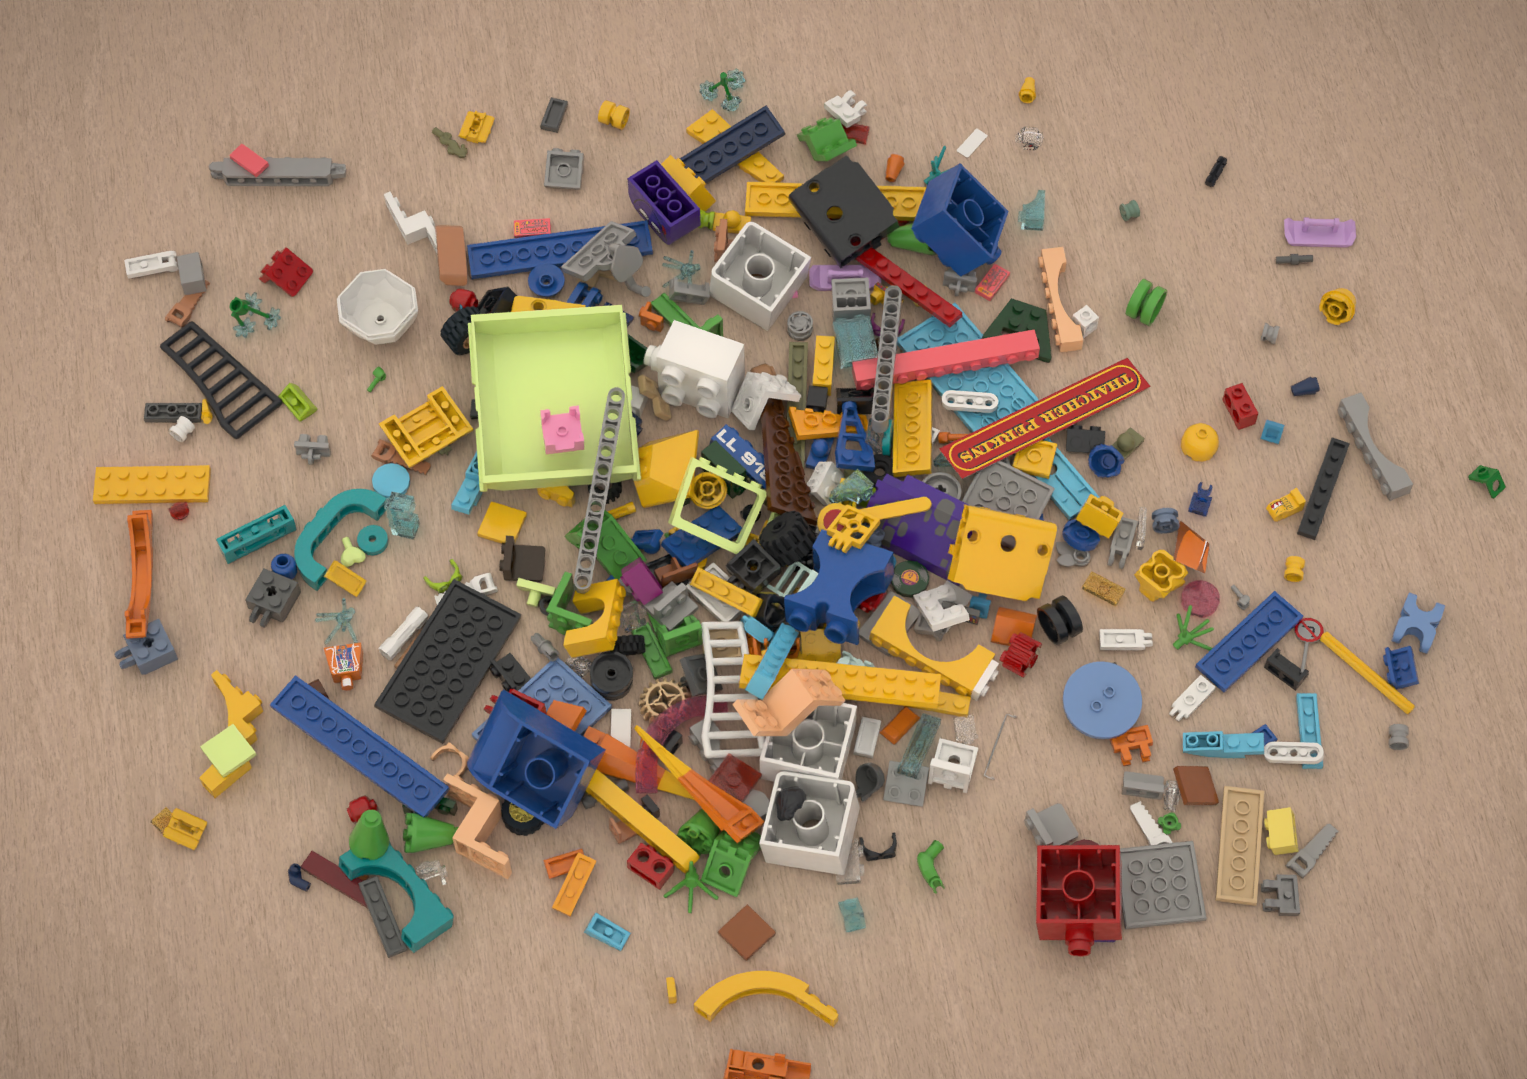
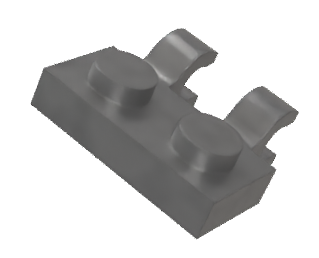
[1261,874,1300,916]

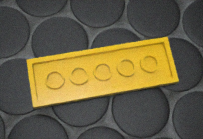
[893,379,932,477]
[93,465,211,504]

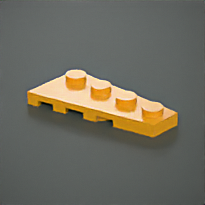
[788,406,870,440]

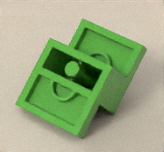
[797,117,857,161]

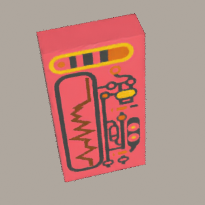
[514,218,551,238]
[975,264,1010,301]

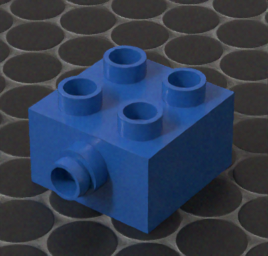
[911,163,1009,277]

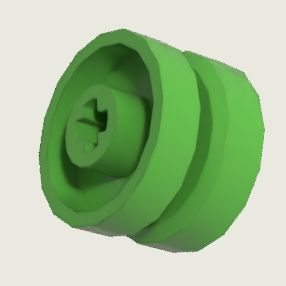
[1125,279,1167,326]

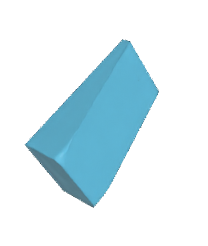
[584,913,631,951]

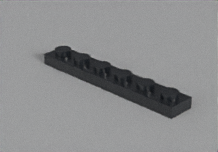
[1297,437,1350,540]

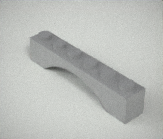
[1338,393,1413,501]
[688,719,770,821]

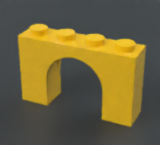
[563,579,626,658]

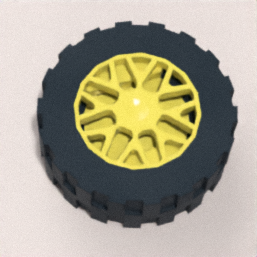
[501,799,544,836]

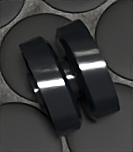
[1037,595,1083,646]
[590,651,633,701]

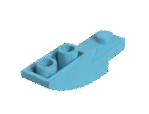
[451,451,483,515]
[1183,731,1264,758]

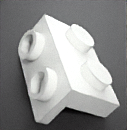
[807,462,844,506]

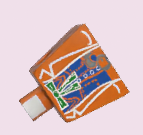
[324,642,363,691]

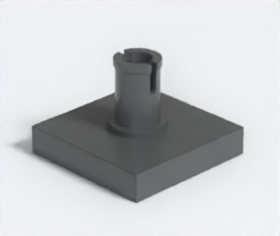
[680,654,723,696]

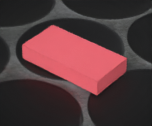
[230,144,269,177]

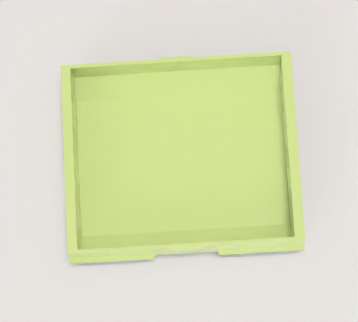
[468,305,641,492]

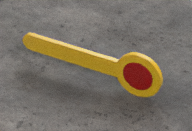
[817,497,932,533]

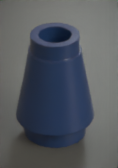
[1291,376,1320,396]

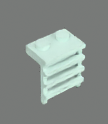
[767,562,818,597]

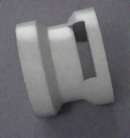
[1260,323,1280,344]

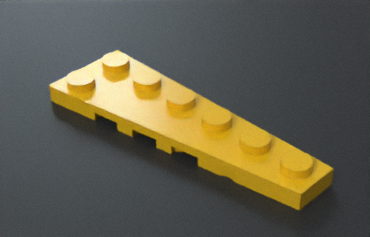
[686,109,784,183]

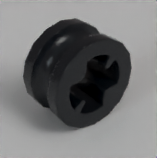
[539,596,552,616]

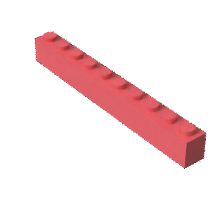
[852,330,1040,390]

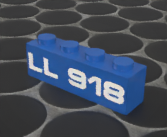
[710,424,766,490]

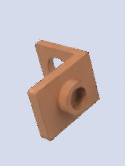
[609,817,637,844]

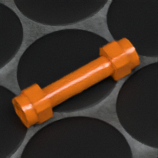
[938,432,968,443]

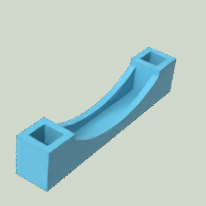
[745,623,799,700]

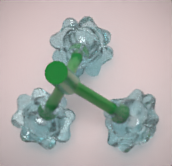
[699,68,746,111]

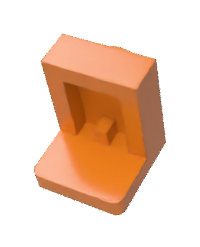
[639,301,664,332]

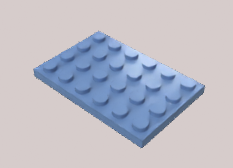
[472,658,612,741]

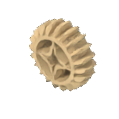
[639,678,692,729]

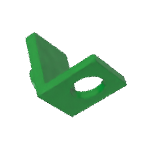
[1468,465,1506,498]

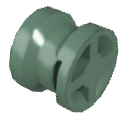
[1119,200,1140,221]

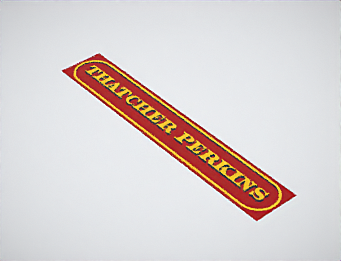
[939,358,1151,479]

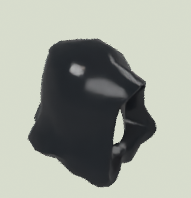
[754,593,786,632]

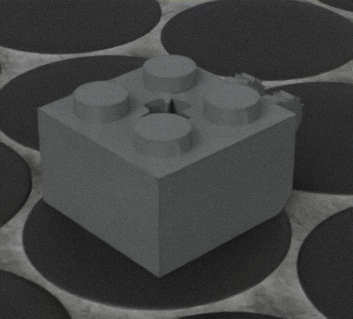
[245,568,301,627]

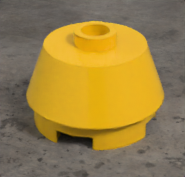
[1319,288,1356,325]
[691,472,727,509]

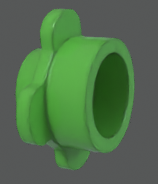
[1158,812,1181,835]

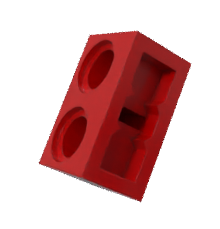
[1222,383,1258,430]
[627,843,674,890]

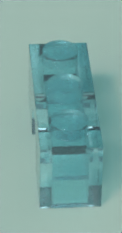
[384,491,420,540]

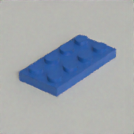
[661,506,742,567]

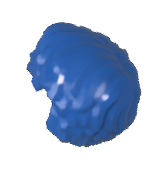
[1088,444,1125,478]

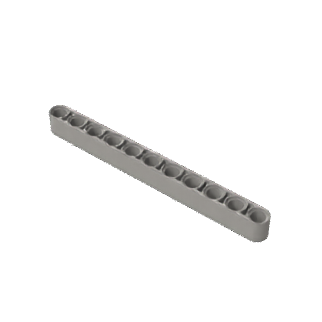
[574,387,625,594]

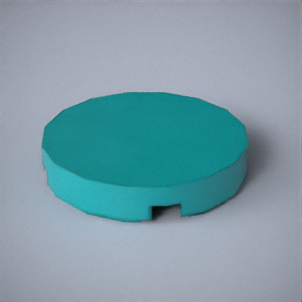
[882,419,893,457]

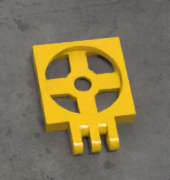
[827,505,880,553]

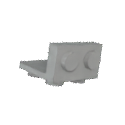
[1024,803,1078,845]

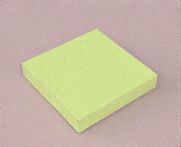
[200,724,256,778]

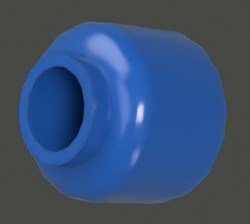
[271,553,297,579]

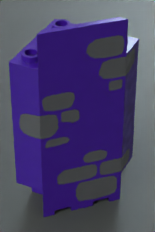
[866,474,972,586]

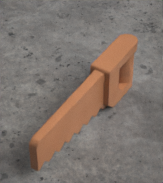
[165,280,210,327]
[371,439,431,475]

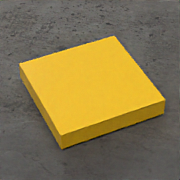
[1012,440,1057,479]
[477,501,527,544]

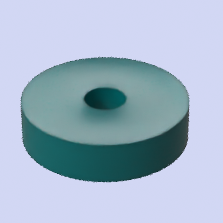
[357,525,389,556]

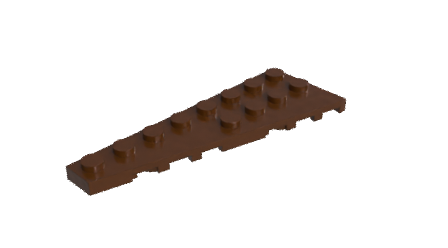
[761,398,818,526]

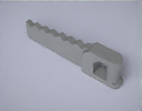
[1286,824,1339,878]

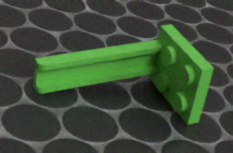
[651,293,723,337]

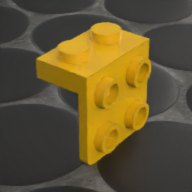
[800,623,841,663]

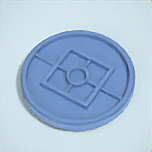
[1062,662,1142,739]

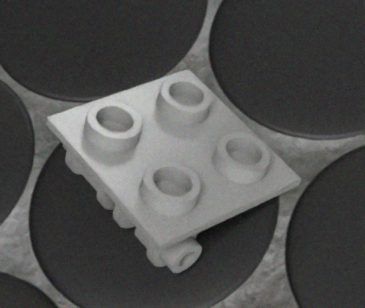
[883,761,929,807]

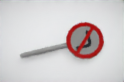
[1294,618,1324,674]

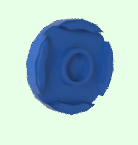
[1062,519,1100,551]

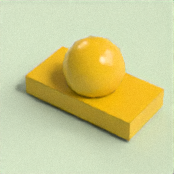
[713,210,751,234]
[324,560,367,597]

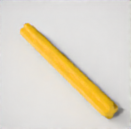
[1320,632,1415,714]

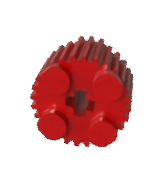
[999,632,1042,678]

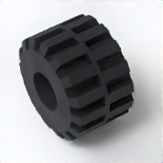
[759,511,817,567]

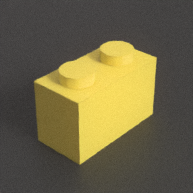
[1264,807,1299,855]

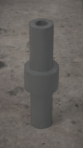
[1275,254,1313,265]

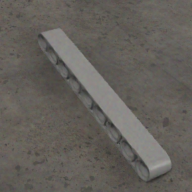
[871,286,902,433]

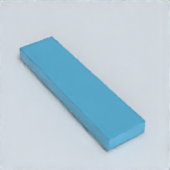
[1296,693,1323,769]

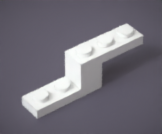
[384,192,437,254]

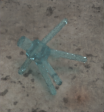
[662,250,700,288]
[315,598,358,644]

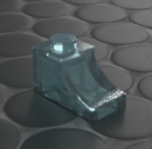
[1018,190,1045,231]
[829,469,874,504]

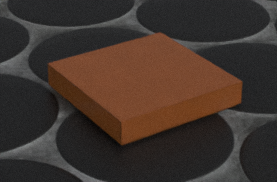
[1173,766,1219,805]
[718,904,776,961]

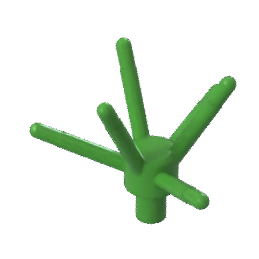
[1173,605,1214,651]
[664,861,719,913]

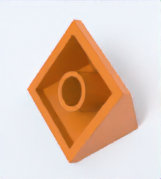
[991,607,1037,646]

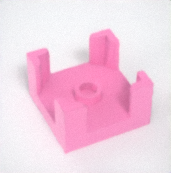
[540,405,584,454]

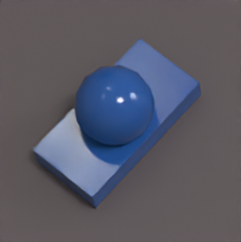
[805,437,834,470]
[631,529,664,555]

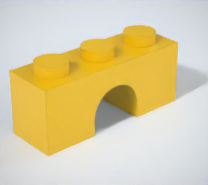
[813,335,835,396]

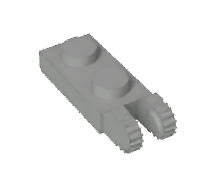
[1107,517,1138,569]

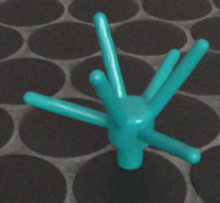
[923,146,951,185]

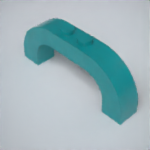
[294,489,389,591]

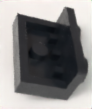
[1066,425,1105,453]

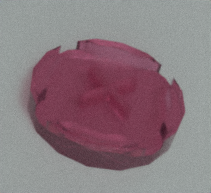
[1181,580,1220,618]

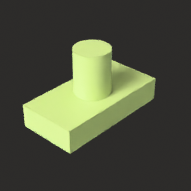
[516,578,556,608]

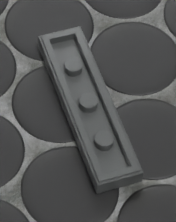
[358,876,407,958]

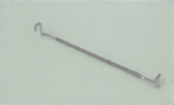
[984,714,1017,780]

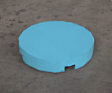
[372,463,410,500]

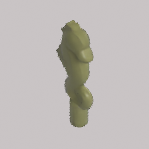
[432,127,468,158]

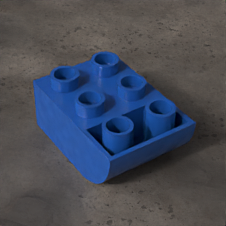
[467,690,606,829]

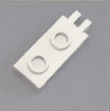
[1099,629,1153,650]
[1169,675,1216,722]

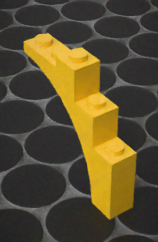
[199,670,263,798]

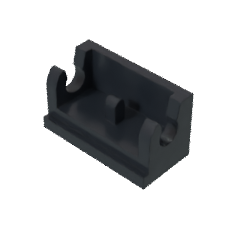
[1264,648,1309,691]

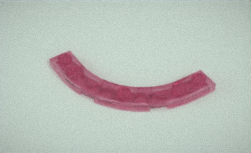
[635,696,728,794]

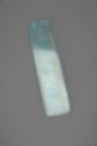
[897,713,941,779]

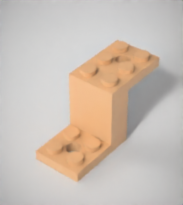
[732,669,845,736]
[443,773,512,879]

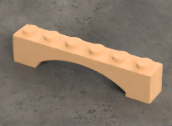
[1038,247,1083,352]

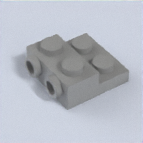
[544,148,584,190]

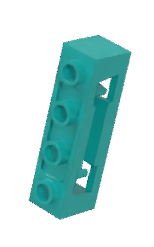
[216,505,297,564]

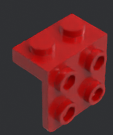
[259,247,313,297]

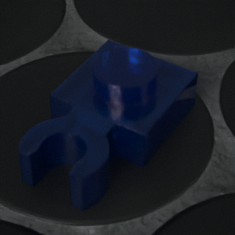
[1188,482,1213,517]

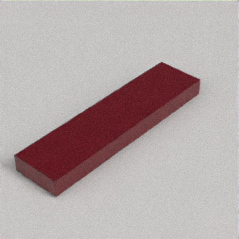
[300,851,368,909]

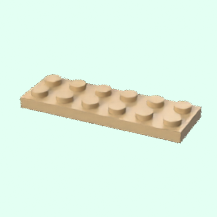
[1215,786,1264,906]

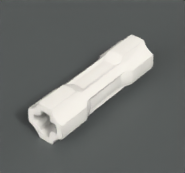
[378,607,429,661]

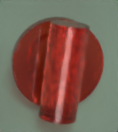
[168,502,189,520]

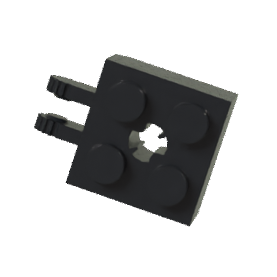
[726,539,782,596]

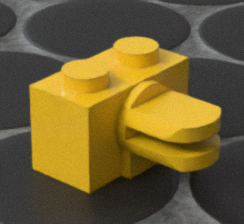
[1076,494,1123,539]

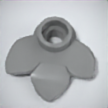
[1056,542,1090,567]

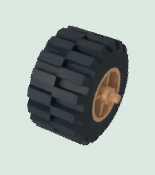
[440,306,482,355]

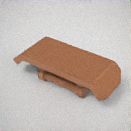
[435,225,467,286]

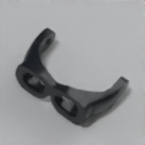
[859,832,897,861]

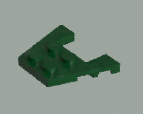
[981,298,1052,363]

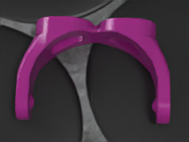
[871,313,905,336]

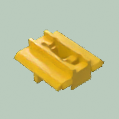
[458,110,495,143]
[163,808,207,850]

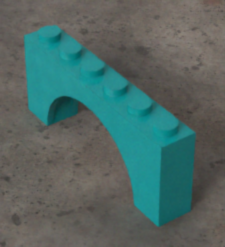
[339,842,454,953]

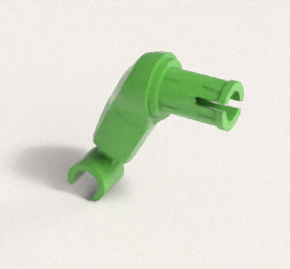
[917,840,945,894]

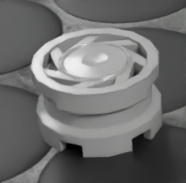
[787,311,813,341]

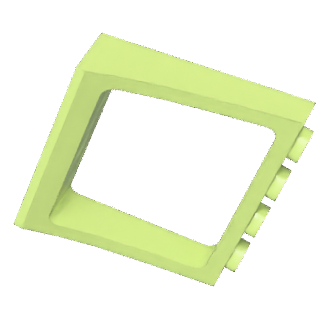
[668,457,766,554]

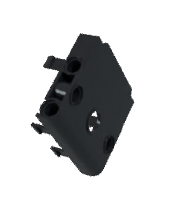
[788,155,899,269]

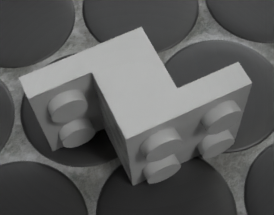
[831,278,871,342]

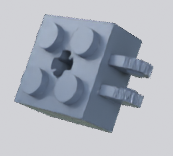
[114,619,178,675]

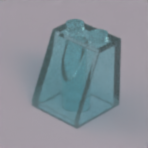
[832,314,878,369]

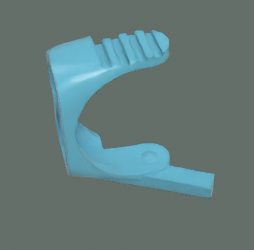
[739,615,775,643]

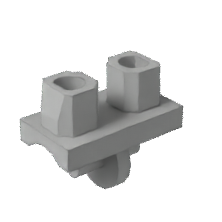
[943,267,977,296]
[294,434,331,465]

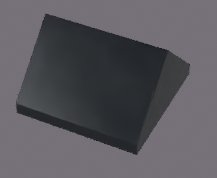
[836,388,874,414]

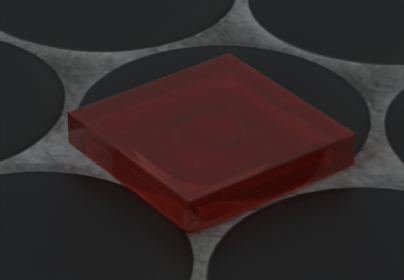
[708,753,762,802]

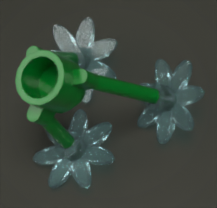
[230,292,281,338]

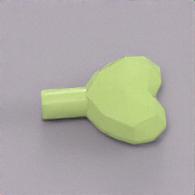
[341,537,366,567]

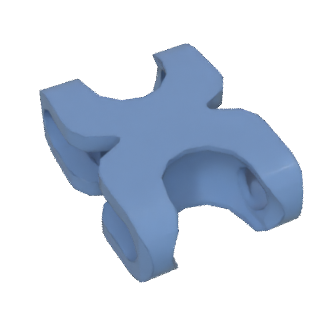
[1391,592,1445,654]

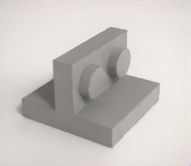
[643,581,699,632]

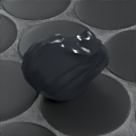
[776,787,806,821]

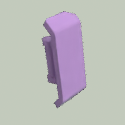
[1284,217,1356,247]
[809,265,881,291]

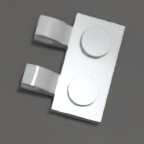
[824,90,867,128]

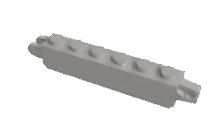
[209,157,346,186]

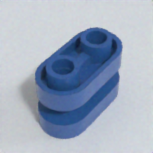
[566,281,603,307]

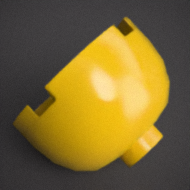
[1181,423,1219,462]

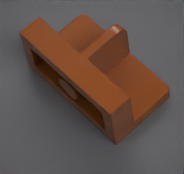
[654,557,698,589]

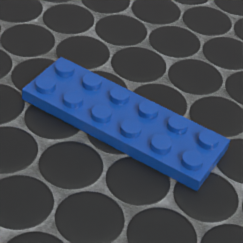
[1195,591,1304,693]

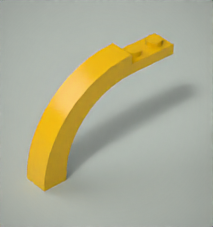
[694,971,839,1028]

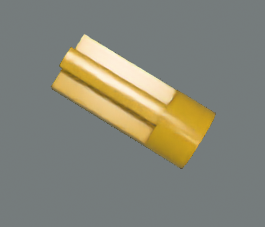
[607,502,636,519]

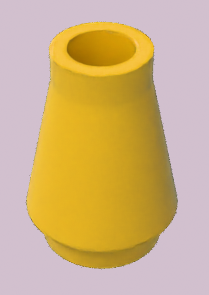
[1018,77,1036,103]

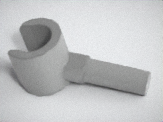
[1231,585,1250,610]

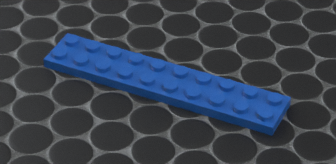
[467,220,653,279]
[270,675,450,817]

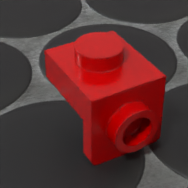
[858,592,888,613]

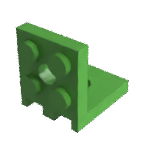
[546,571,593,635]
[700,830,761,897]

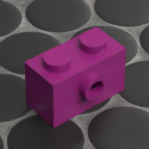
[620,557,663,605]

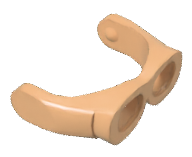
[430,742,469,777]

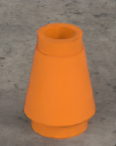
[885,154,905,182]

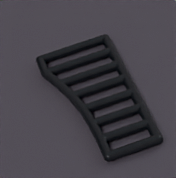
[160,321,283,439]

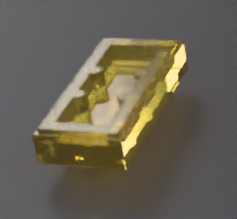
[1082,571,1126,606]

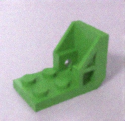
[565,510,647,580]
[645,610,703,657]

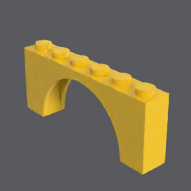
[869,596,995,697]

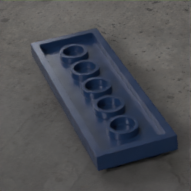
[679,105,786,183]

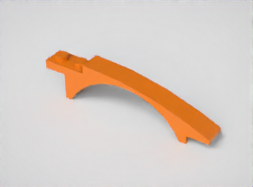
[125,510,153,639]

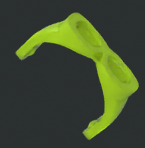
[423,559,462,594]

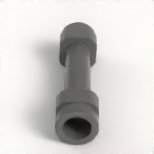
[581,779,629,809]

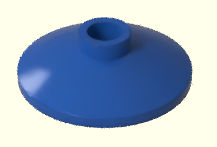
[528,264,565,297]

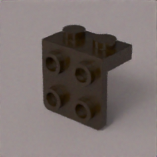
[499,536,546,582]

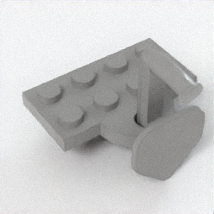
[561,221,651,297]

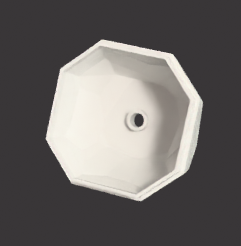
[337,269,418,345]

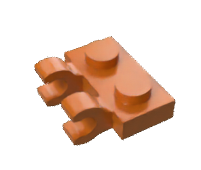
[1110,725,1153,766]

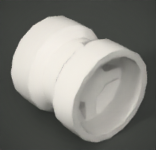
[168,416,195,442]

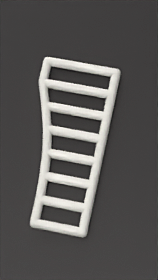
[701,621,765,758]

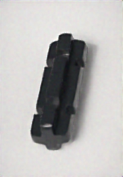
[1205,156,1227,187]

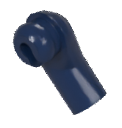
[288,863,311,892]

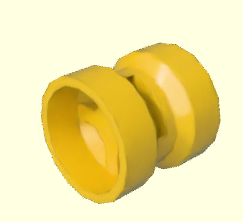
[1284,556,1305,582]

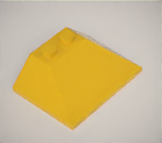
[379,386,473,468]
[634,430,699,508]

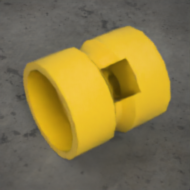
[598,100,630,130]

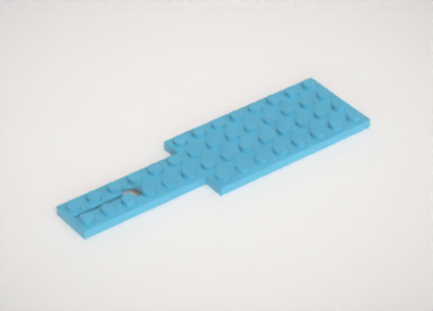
[897,303,1099,521]

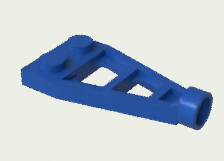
[835,401,875,472]

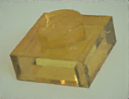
[150,807,172,835]

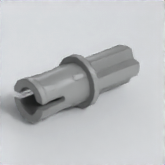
[531,633,560,662]

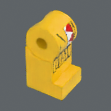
[1266,488,1306,522]

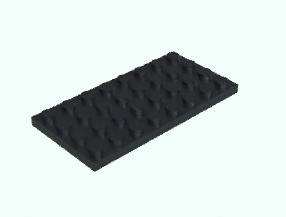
[374,579,522,744]

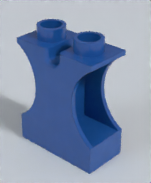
[784,529,894,645]

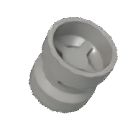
[1389,724,1409,750]

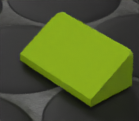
[278,383,318,422]

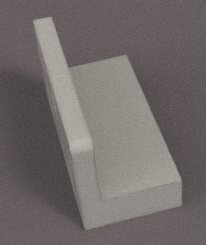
[1122,771,1164,800]

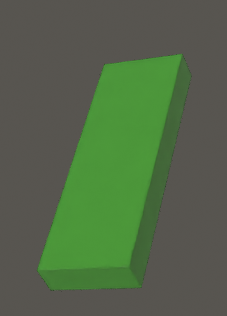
[631,622,673,680]

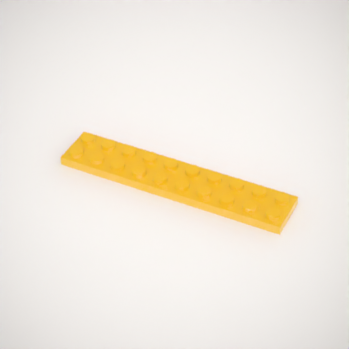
[745,182,927,221]
[739,654,941,709]

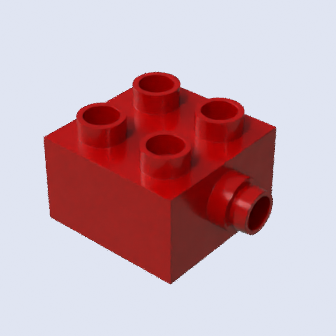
[1036,845,1122,957]

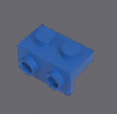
[1383,646,1419,690]

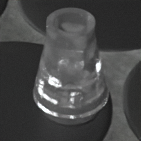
[1164,781,1181,811]

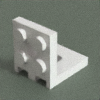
[731,372,801,430]
[928,738,978,793]

